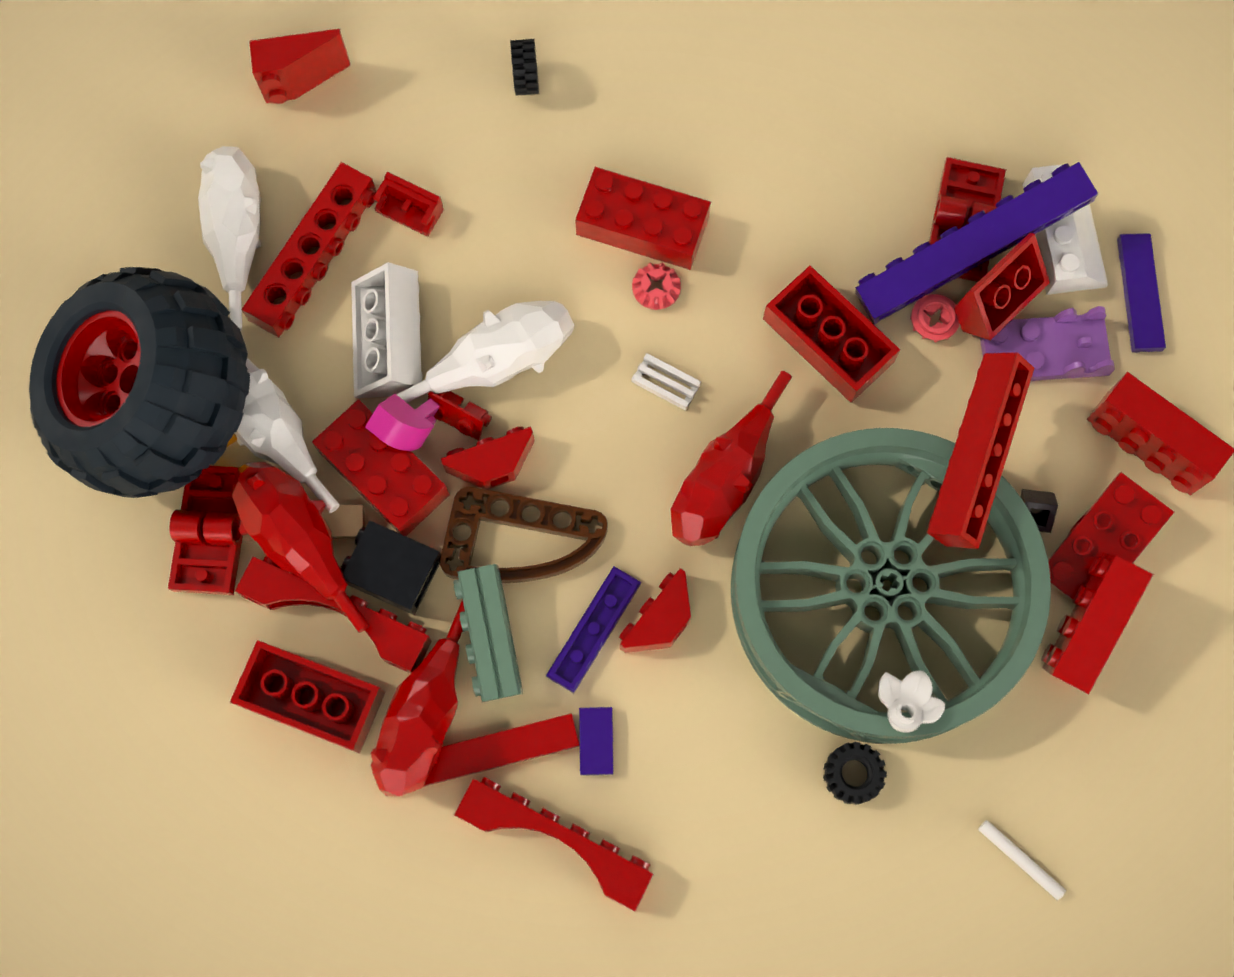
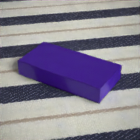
[579,707,613,776]

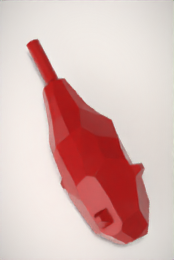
[670,371,792,546]
[232,462,369,633]
[371,601,465,797]

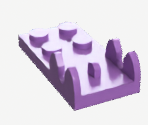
[980,306,1115,381]

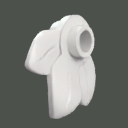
[878,670,945,732]

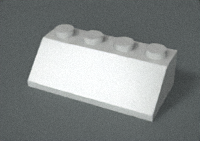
[1023,164,1108,295]
[351,262,423,398]

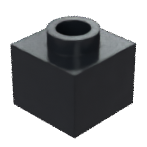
[1020,489,1058,533]

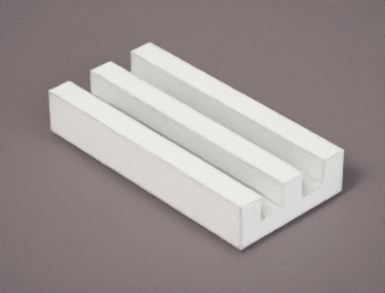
[631,353,701,411]

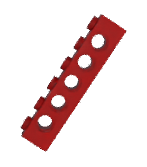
[241,162,377,338]

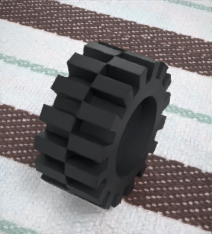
[510,39,539,96]
[823,742,887,805]

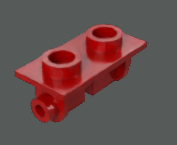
[428,391,492,441]

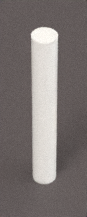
[978,820,1066,900]

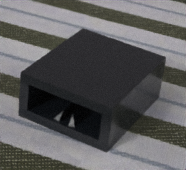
[340,520,441,615]

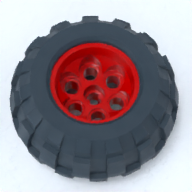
[29,267,250,498]

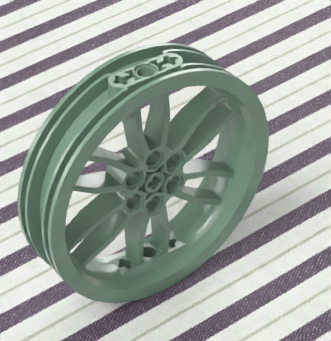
[731,428,1051,744]

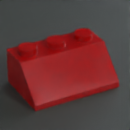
[954,233,1050,340]

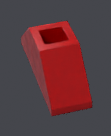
[440,426,535,490]
[619,568,691,653]

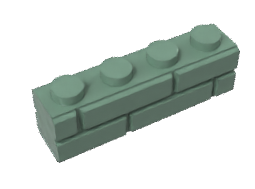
[453,564,523,702]

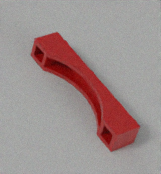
[235,556,432,674]
[454,777,654,911]

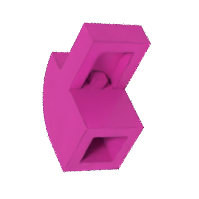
[365,394,440,451]

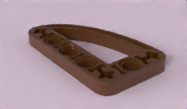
[440,487,607,583]

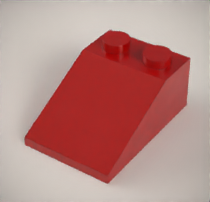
[249,28,351,104]

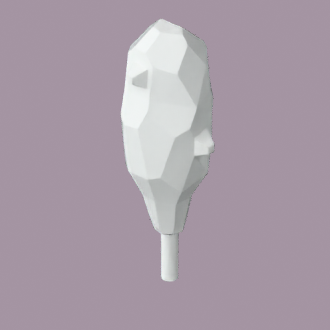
[198,146,261,331]
[397,301,575,403]
[234,358,340,513]

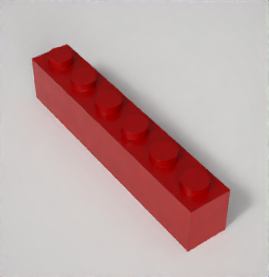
[927,352,1035,549]

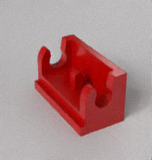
[374,172,444,237]

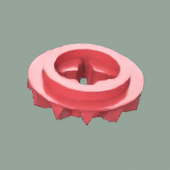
[632,262,681,310]
[910,294,960,343]

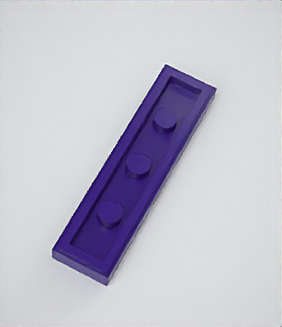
[1117,233,1166,352]
[546,566,641,694]

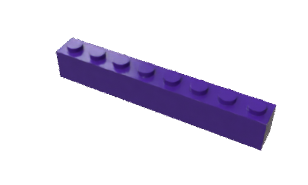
[855,162,1098,324]

